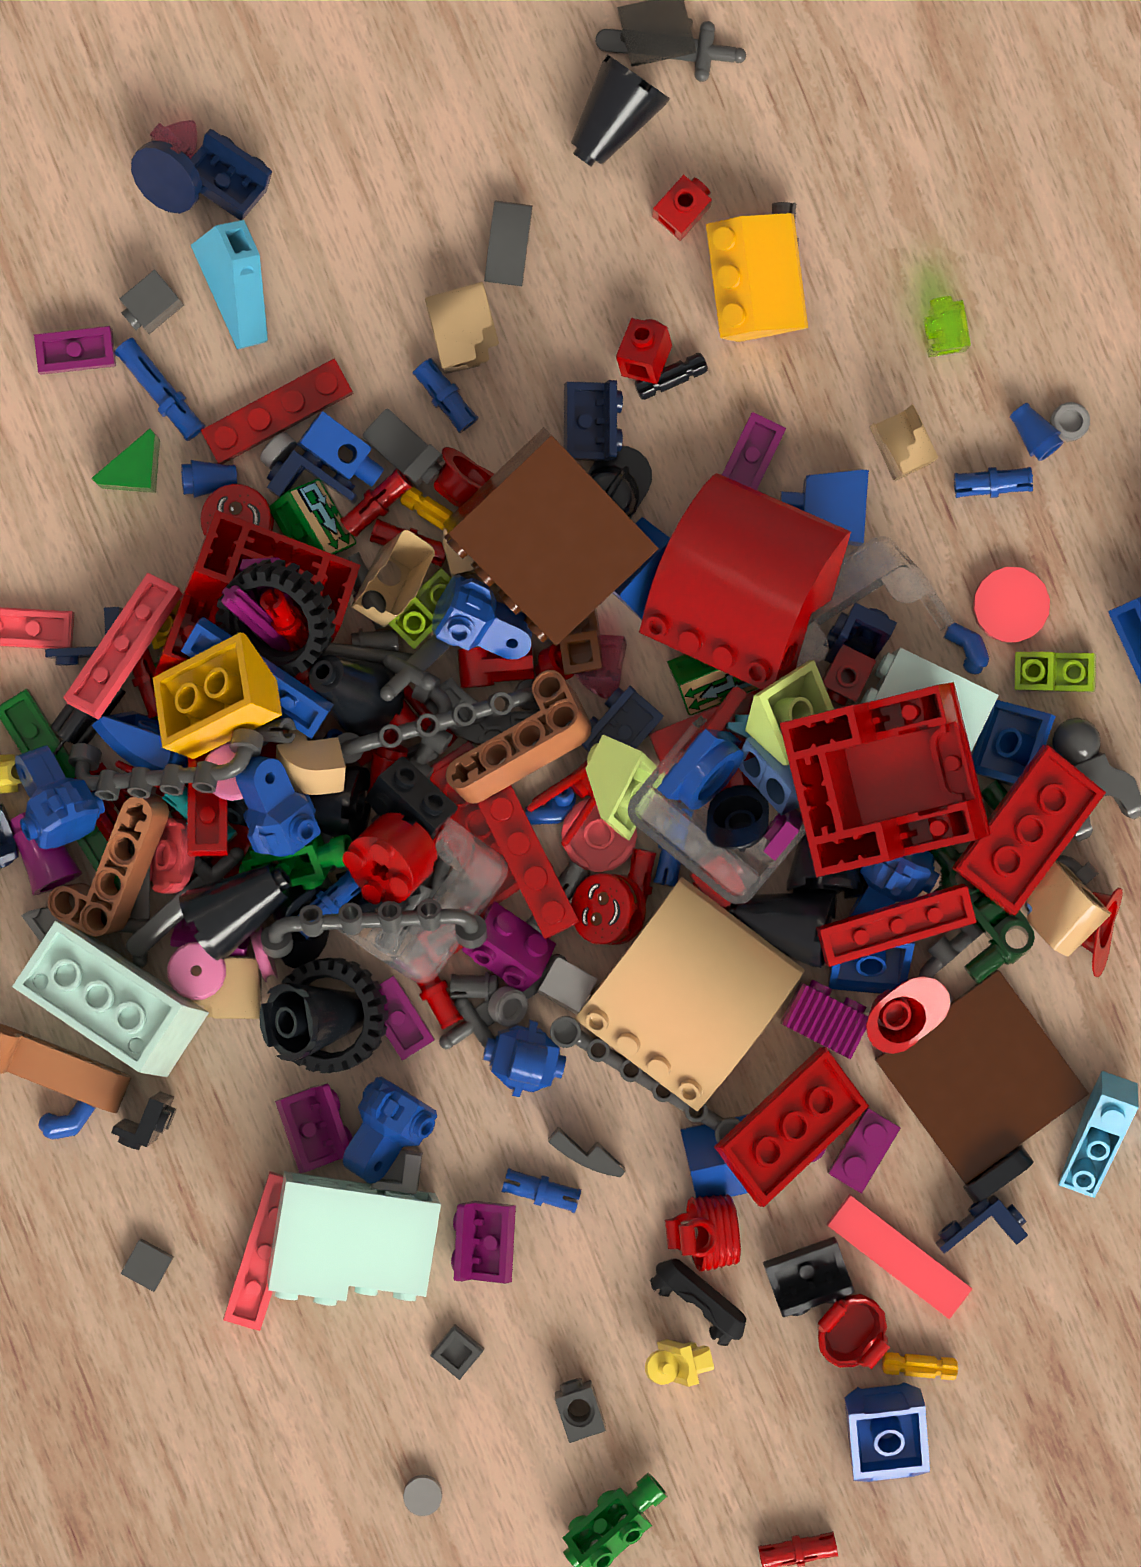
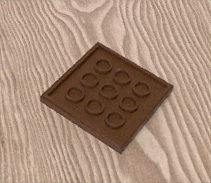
[874,969,1089,1184]

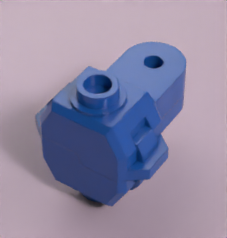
[432,574,532,659]
[15,745,105,849]
[236,755,321,857]
[848,851,940,917]
[483,1019,566,1097]
[343,1076,437,1184]

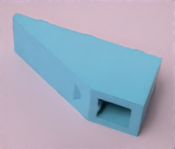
[191,220,268,350]
[1059,1071,1139,1198]

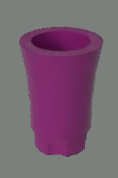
[10,812,82,895]

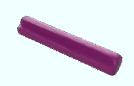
[221,585,291,652]

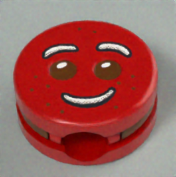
[200,484,274,536]
[571,873,646,945]

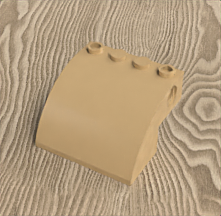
[574,877,805,1112]

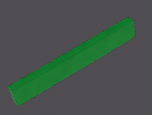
[0,689,130,891]

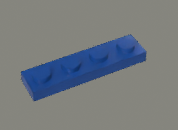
[181,617,334,739]

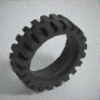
[215,559,336,677]
[281,958,389,1073]

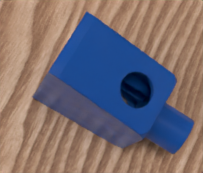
[297,411,385,487]
[780,470,869,546]

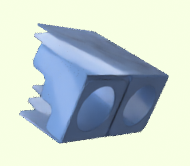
[739,737,799,816]

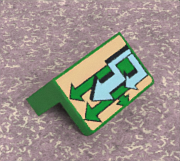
[269,479,356,555]
[667,654,757,716]

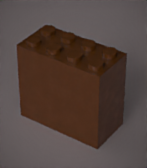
[443,427,659,646]

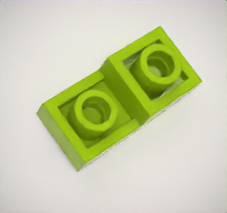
[388,568,452,649]
[1015,652,1096,692]

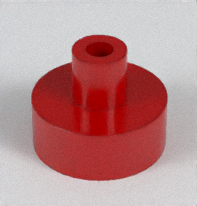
[535,644,574,680]

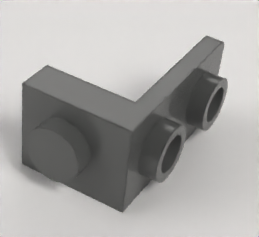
[363,409,443,488]

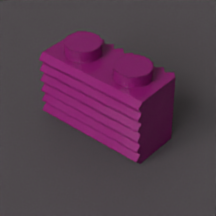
[780,979,868,1059]

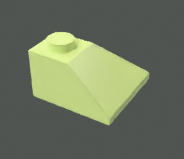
[586,735,663,841]

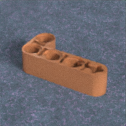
[446,670,592,803]
[47,794,169,937]
[0,1023,131,1113]

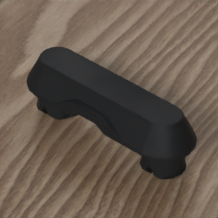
[650,1259,746,1346]

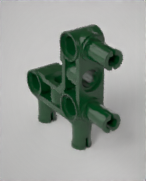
[929,780,1035,984]

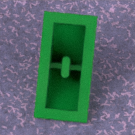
[92,429,160,493]

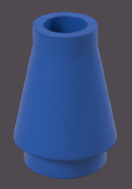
[1010,403,1064,461]
[181,460,237,498]

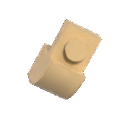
[276,729,346,795]

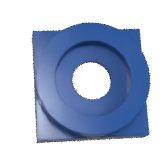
[657,728,744,810]

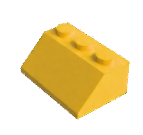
[706,213,808,342]
[153,632,282,759]

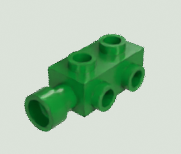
[239,834,353,890]
[562,1472,668,1567]

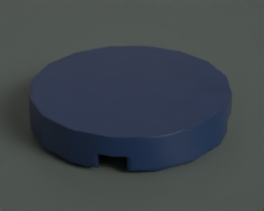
[131,140,202,214]

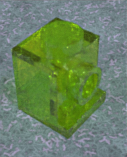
[924,296,971,358]

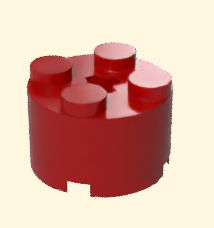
[343,813,437,904]

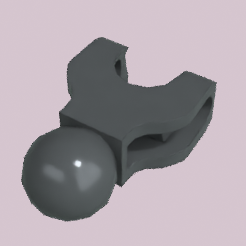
[1052,718,1141,842]

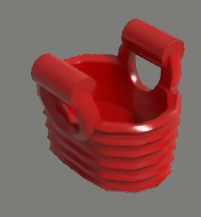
[665,1194,741,1272]
[818,1294,890,1369]

